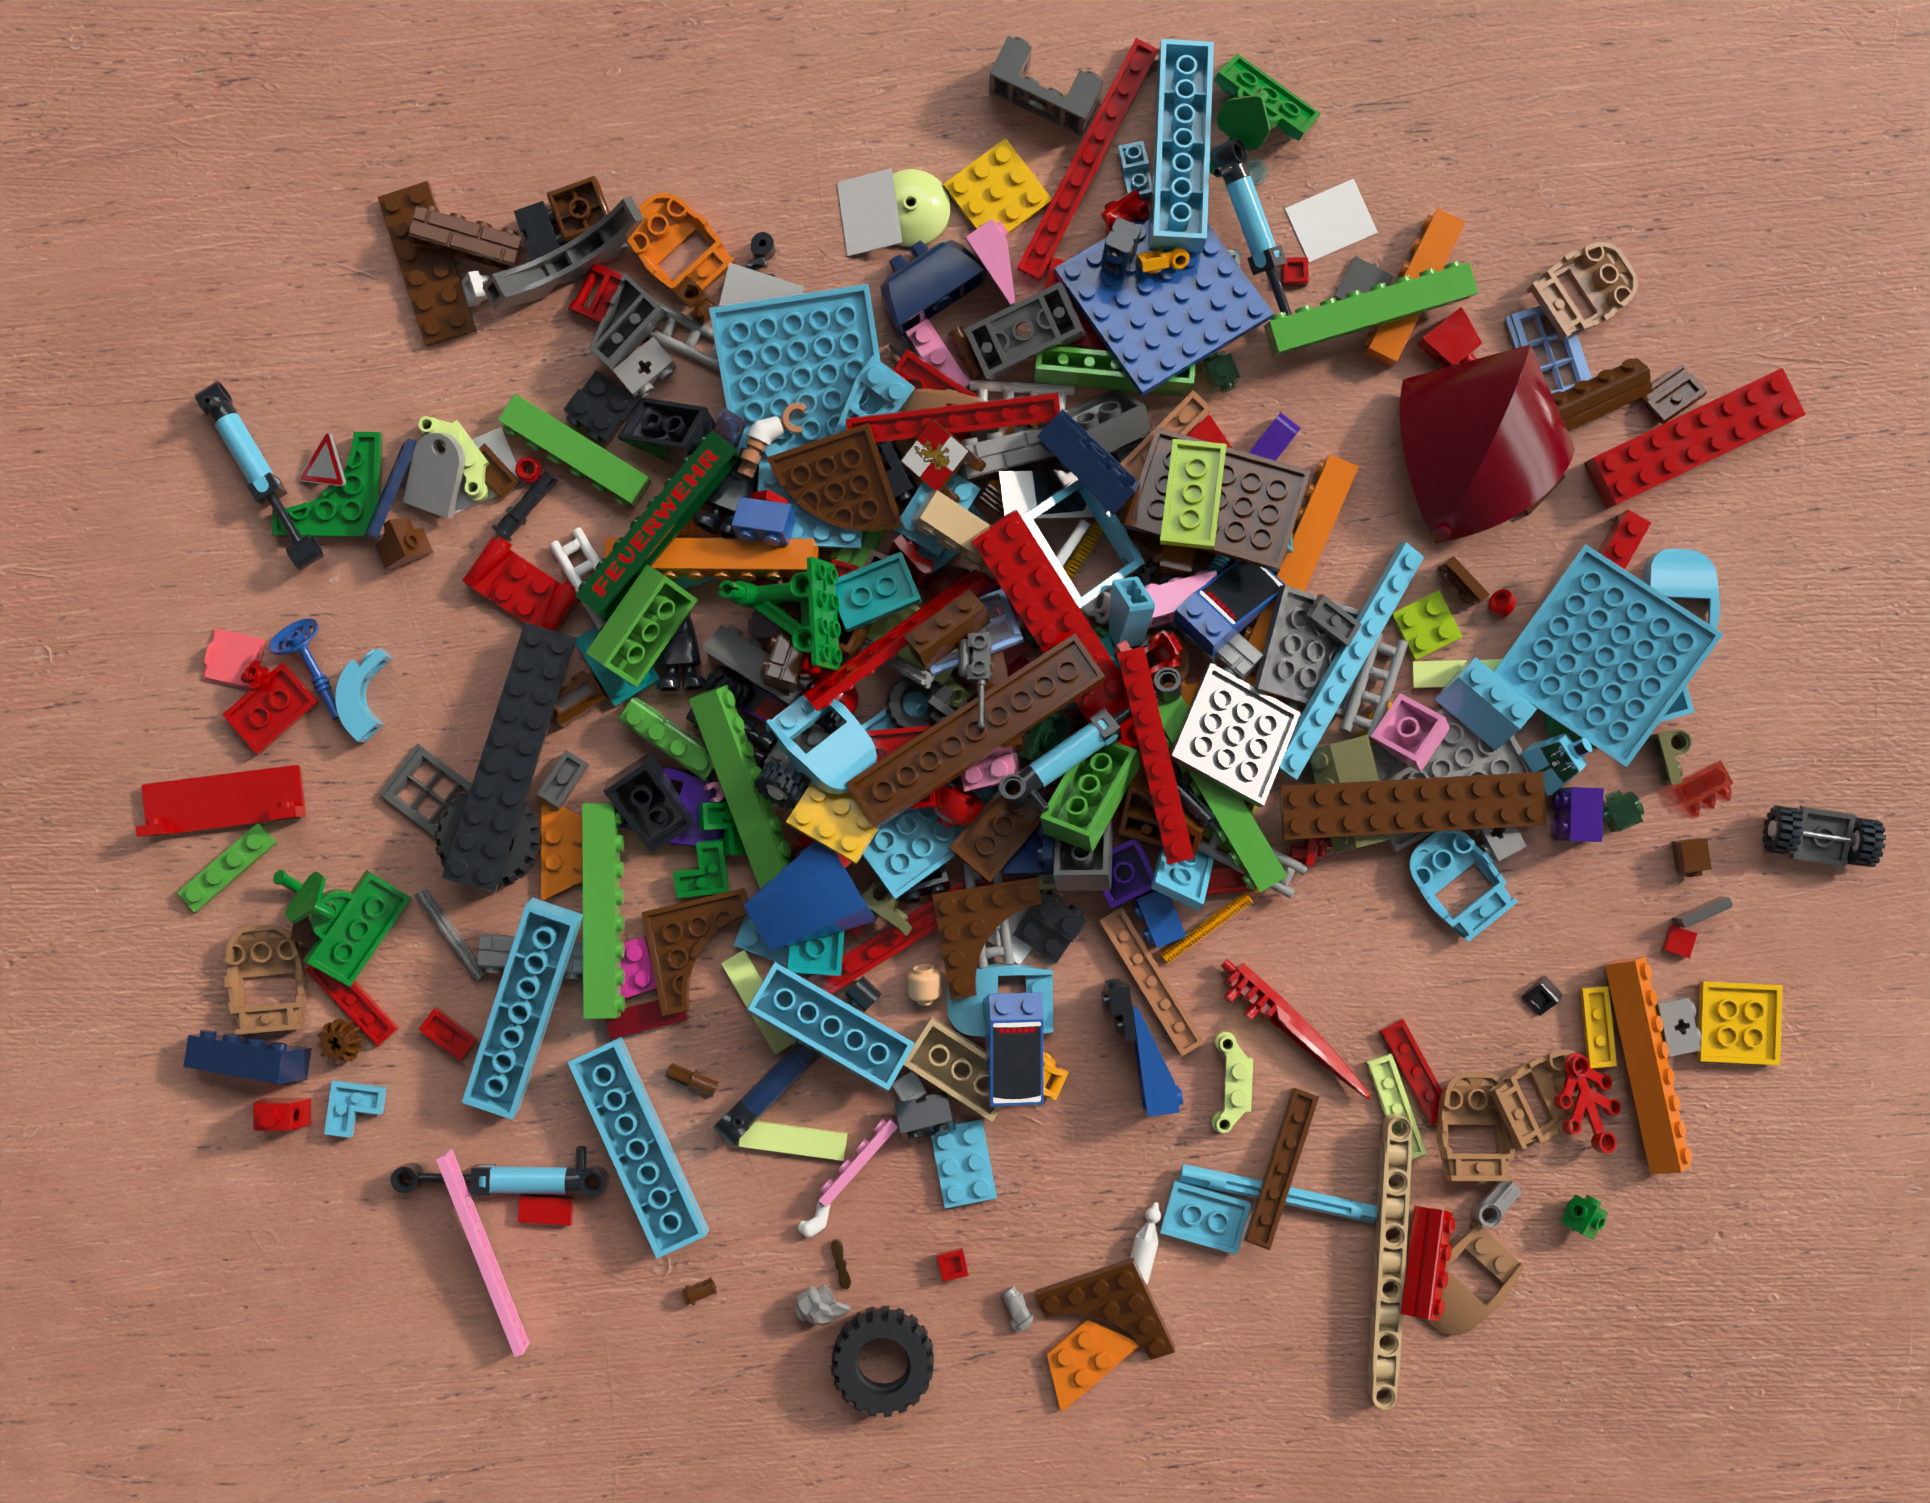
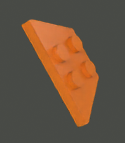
[541,798,583,900]
[1046,1318,1140,1412]

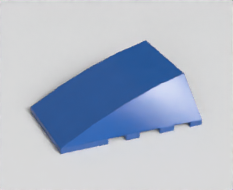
[744,841,877,951]

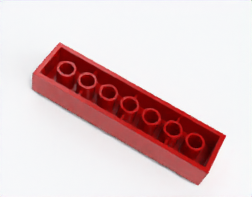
[1584,368,1806,509]

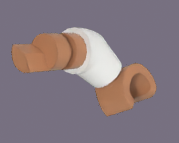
[737,403,807,478]

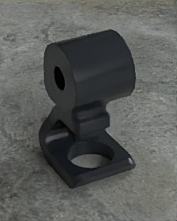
[745,232,776,277]

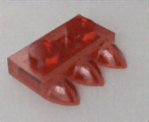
[1672,760,1734,817]

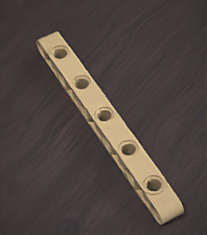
[1368,1113,1412,1410]

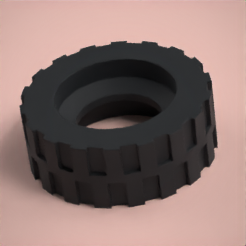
[885,677,943,728]

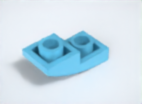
[1118,141,1152,199]

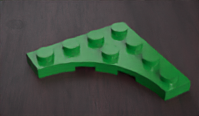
[272,432,383,538]

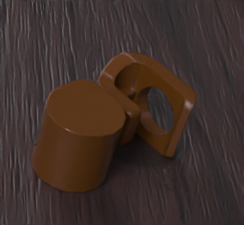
[672,275,718,325]

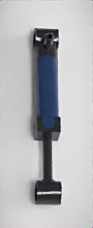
[713,975,882,1146]

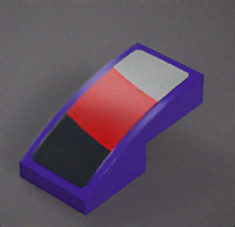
[739,684,789,722]

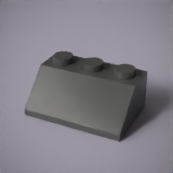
[1066,390,1151,453]

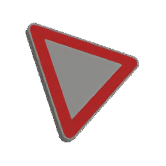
[300,433,346,487]

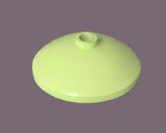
[893,169,950,248]

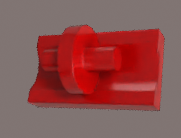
[1101,190,1150,236]
[1289,837,1333,866]

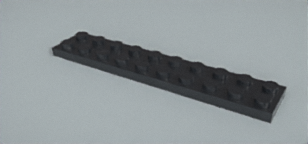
[442,622,577,893]

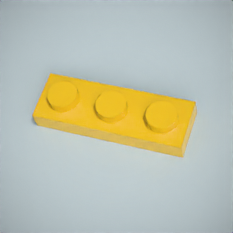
[1579,986,1617,1068]

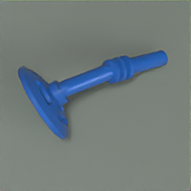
[269,618,339,720]

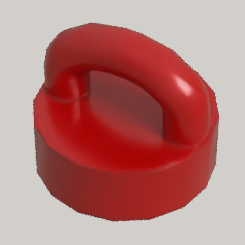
[1488,589,1517,618]

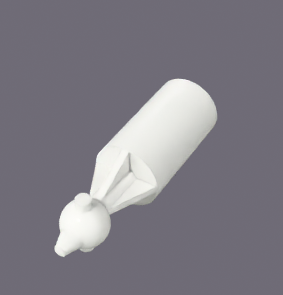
[1130,1202,1161,1284]

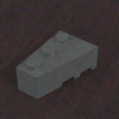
[589,272,667,372]

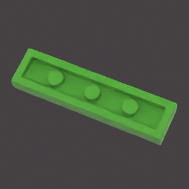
[177,823,278,912]

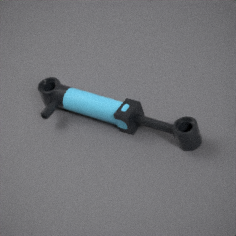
[1211,138,1292,316]
[194,381,324,570]
[999,667,1182,813]
[391,1146,609,1197]

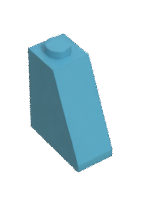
[1109,577,1155,647]

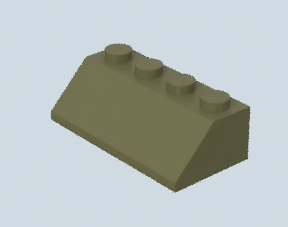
[1309,735,1395,853]

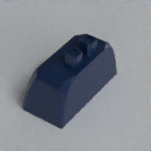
[880,239,986,338]

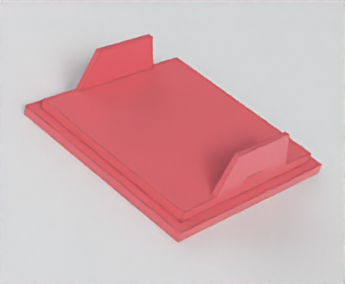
[202,628,266,690]

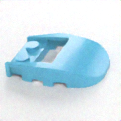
[1642,549,1720,654]
[766,685,877,794]
[1409,830,1518,942]
[947,962,1053,1038]

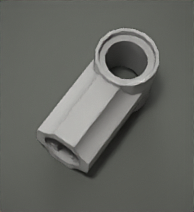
[1471,1181,1522,1228]

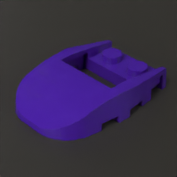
[620,767,727,848]

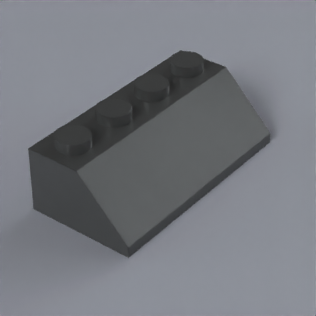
[702,624,812,705]

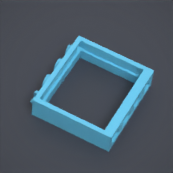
[1021,479,1145,608]

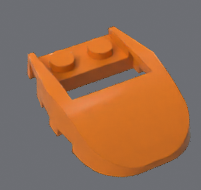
[628,193,735,292]

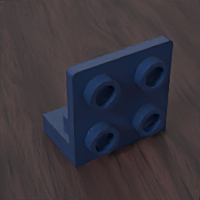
[1003,822,1055,876]

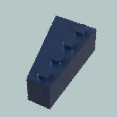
[1037,409,1140,515]
[183,1030,312,1084]

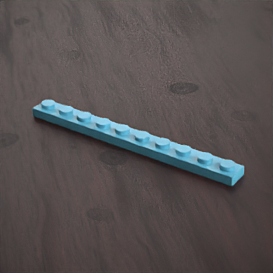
[1278,542,1424,780]

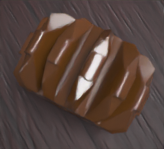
[316,1019,365,1065]

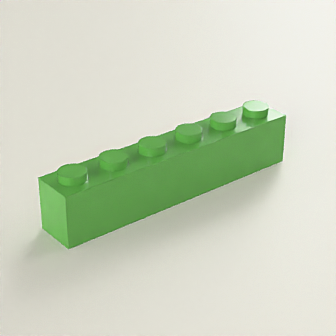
[1034,346,1195,397]
[498,394,652,508]

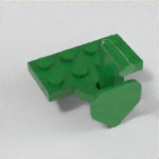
[1209,53,1321,174]
[273,870,412,987]

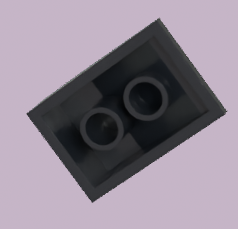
[618,397,718,466]
[603,752,695,853]

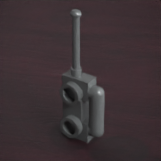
[959,632,993,729]

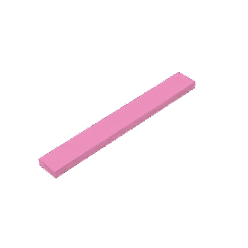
[436,1149,529,1357]

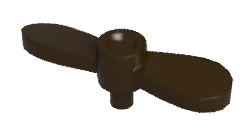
[831,1239,851,1289]

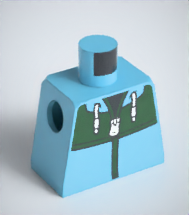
[1521,733,1592,796]

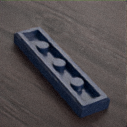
[364,439,417,541]

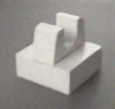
[461,271,490,307]

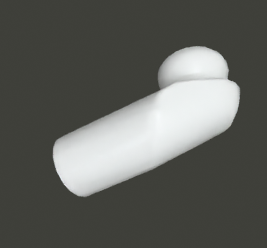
[798,1202,830,1237]

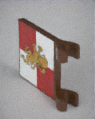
[901,419,987,504]

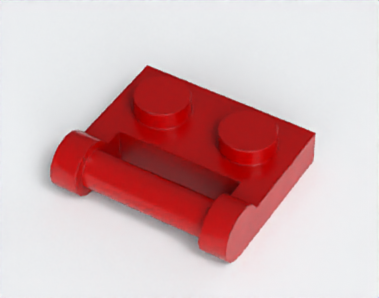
[568,264,622,324]
[888,535,934,588]

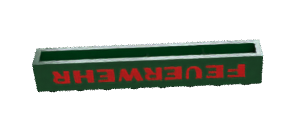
[575,430,741,620]

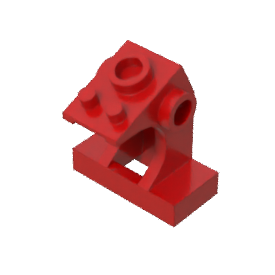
[1112,631,1184,677]

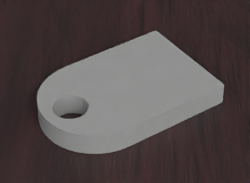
[403,433,465,519]

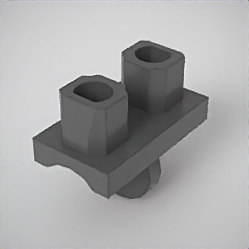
[927,685,969,724]

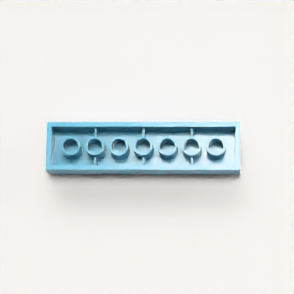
[1150,39,1214,252]
[462,897,583,1120]
[568,1037,709,1259]

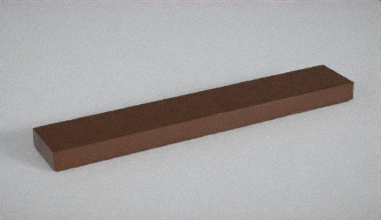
[1243,1087,1319,1250]

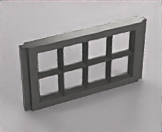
[379,744,472,836]

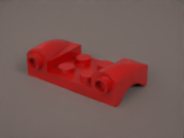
[462,536,581,632]

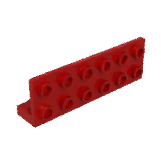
[135,765,306,837]

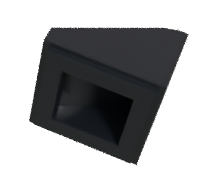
[1522,975,1562,1016]

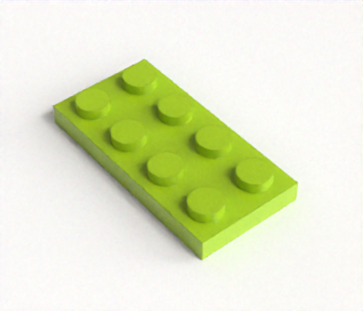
[1160,439,1227,550]

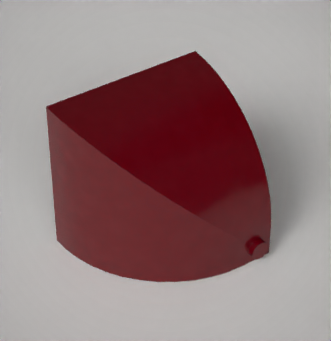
[1400,344,1575,544]

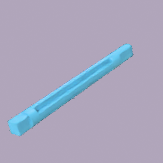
[1179,1164,1378,1224]

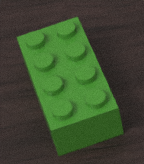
[586,565,698,687]
[1040,742,1140,852]

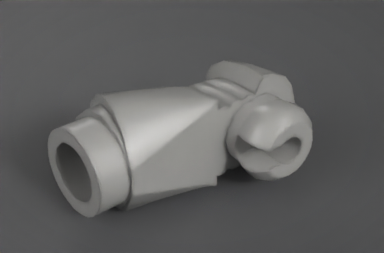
[1001,1286,1034,1332]

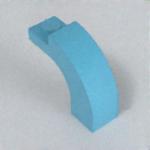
[335,648,392,743]

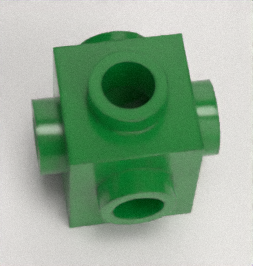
[1560,1194,1608,1240]

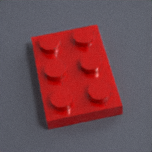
[222,662,319,754]

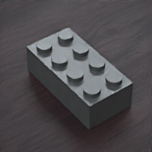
[1053,814,1114,891]

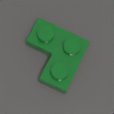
[698,802,747,855]
[673,839,730,898]

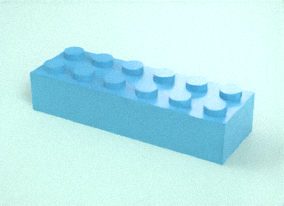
[746,962,915,1092]

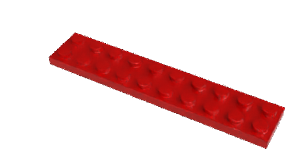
[970,509,1138,748]

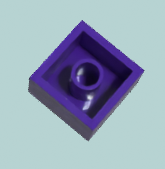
[1551,787,1604,842]
[1103,838,1154,909]

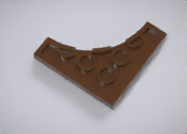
[932,876,1042,1000]
[642,888,749,1017]
[1035,1257,1175,1360]

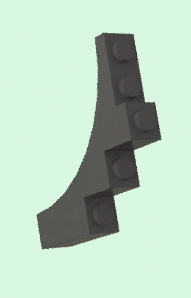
[482,197,644,310]

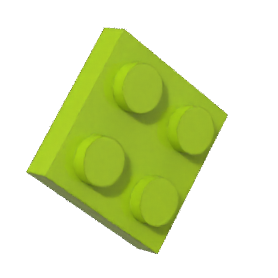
[1391,590,1463,661]

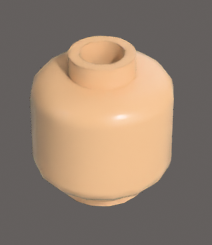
[907,964,942,1006]

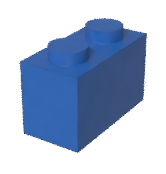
[732,497,796,546]
[1133,890,1186,948]

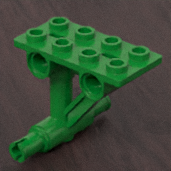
[719,557,842,671]

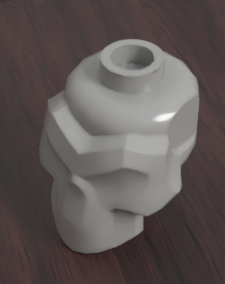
[795,1284,851,1326]

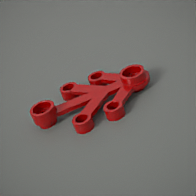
[1554,1053,1621,1153]

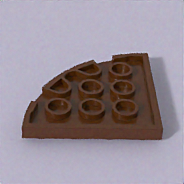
[767,423,903,531]

